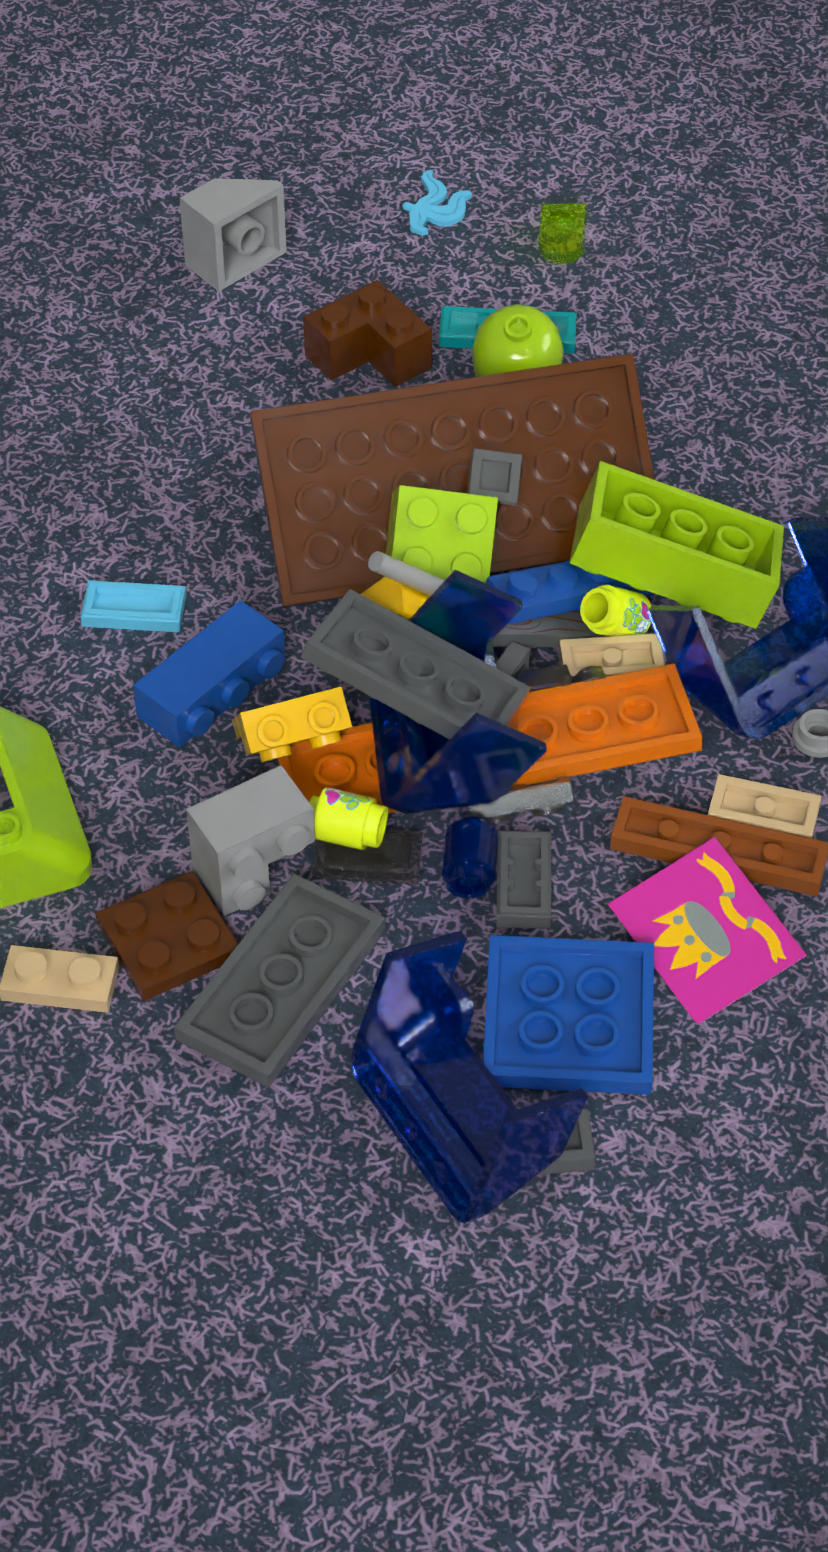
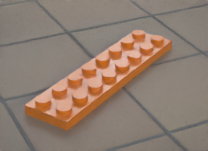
[277,663,702,813]

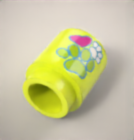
[580,585,652,636]
[309,787,388,850]

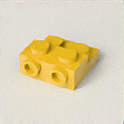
[232,687,352,762]

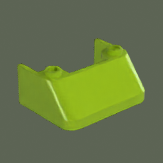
[0,706,93,908]

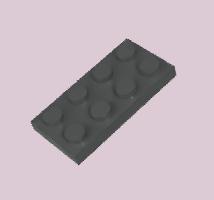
[301,589,531,759]
[174,873,386,1088]

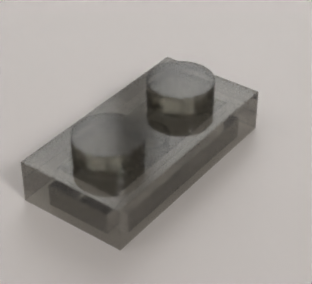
[463,775,574,826]
[312,830,423,885]

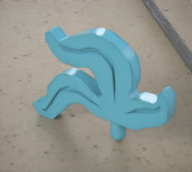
[402,170,472,236]

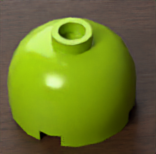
[472,304,564,377]

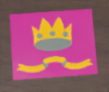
[608,837,807,1024]

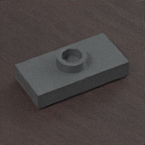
[496,830,551,929]

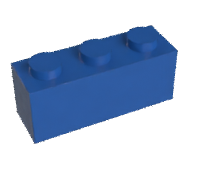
[133,600,286,748]

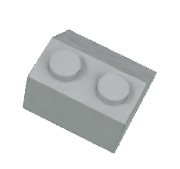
[180,178,287,291]

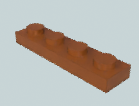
[610,796,828,897]

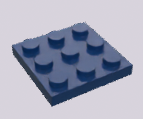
[482,935,654,1095]

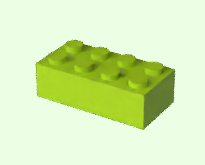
[569,461,784,629]

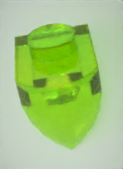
[538,203,588,265]

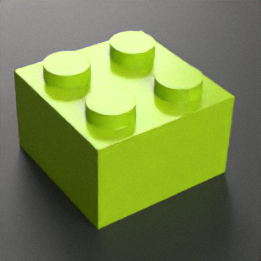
[383,485,498,597]

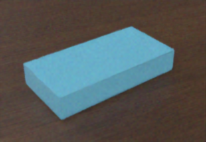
[81,580,186,632]

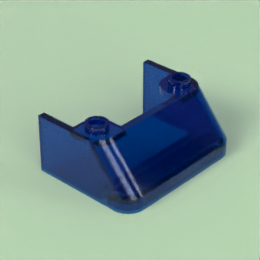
[646,517,828,739]
[369,570,547,814]
[351,931,588,1223]

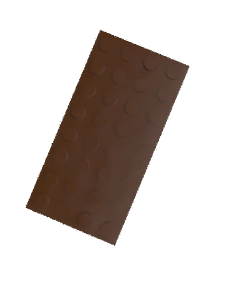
[250,353,655,607]

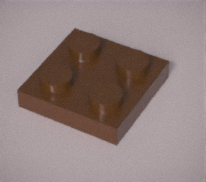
[95,871,238,1002]

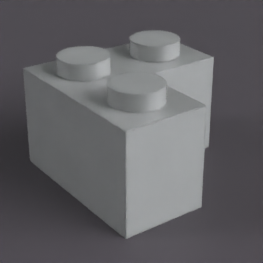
[186,765,315,916]

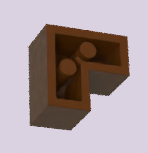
[303,280,432,387]

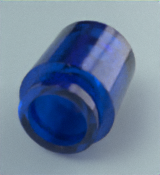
[442,817,498,899]

